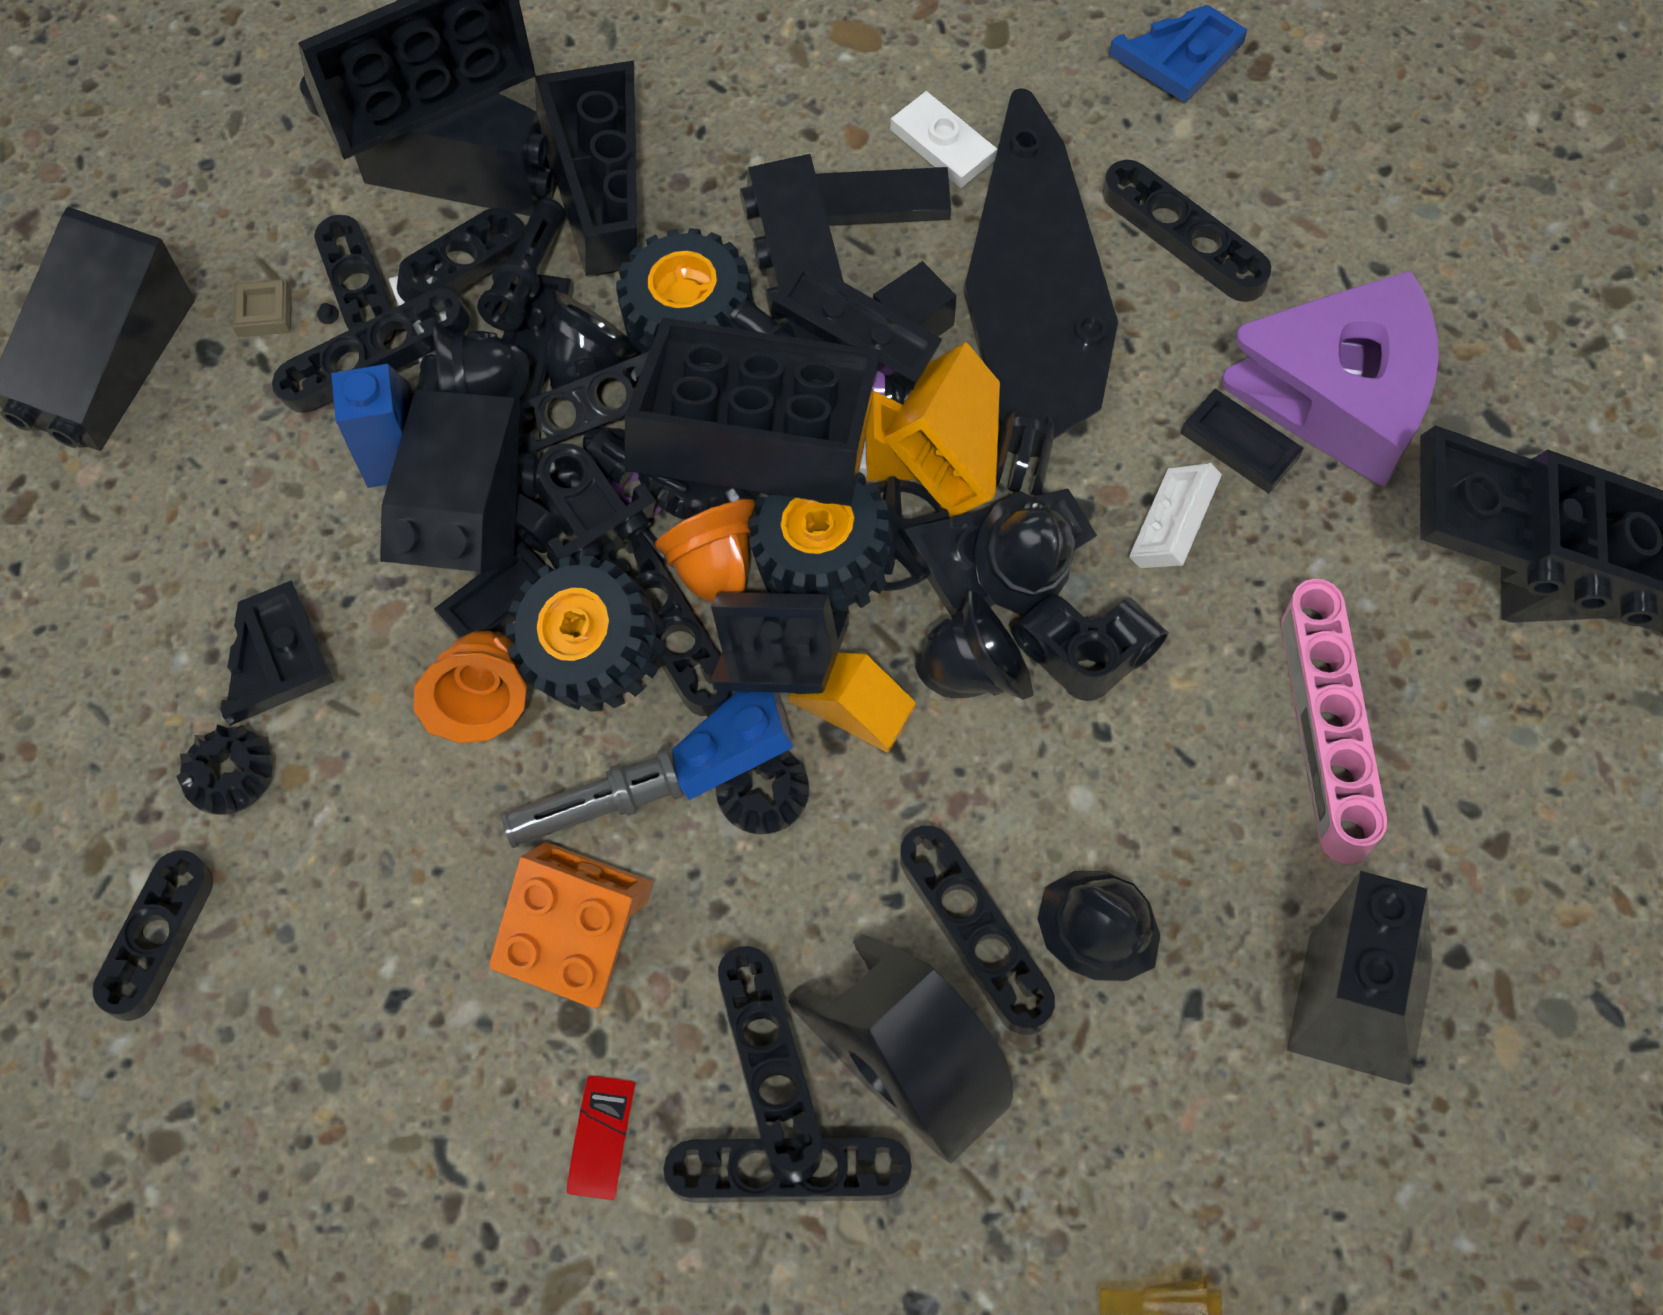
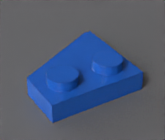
[1109,5,1248,103]
[672,691,794,800]

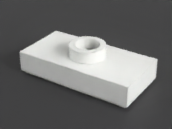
[890,91,997,188]
[1129,463,1222,568]

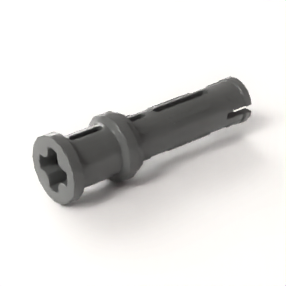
[500,748,683,848]

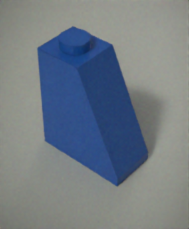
[331,364,412,488]

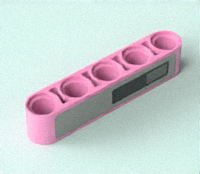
[1281,579,1387,865]

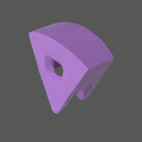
[1222,271,1439,487]

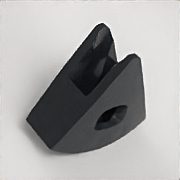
[788,934,1013,1164]

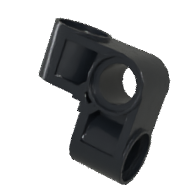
[1011,594,1169,701]

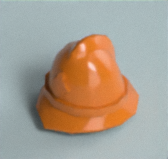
[655,499,755,605]
[413,631,527,743]

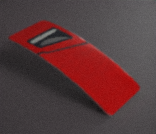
[566,1075,636,1200]

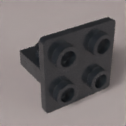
[711,592,849,694]

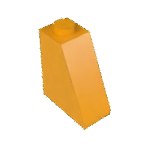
[883,342,1000,517]

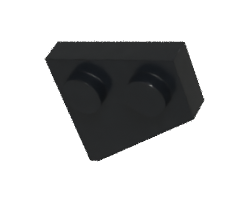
[220,580,334,726]

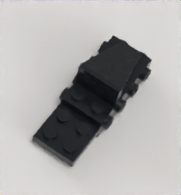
[1420,425,1663,633]

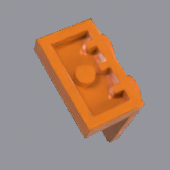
[489,841,654,1009]

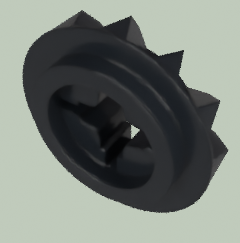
[176,724,273,815]
[715,750,809,834]

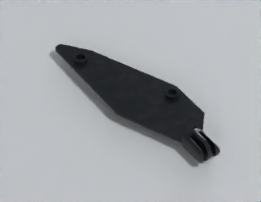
[964,88,1118,496]

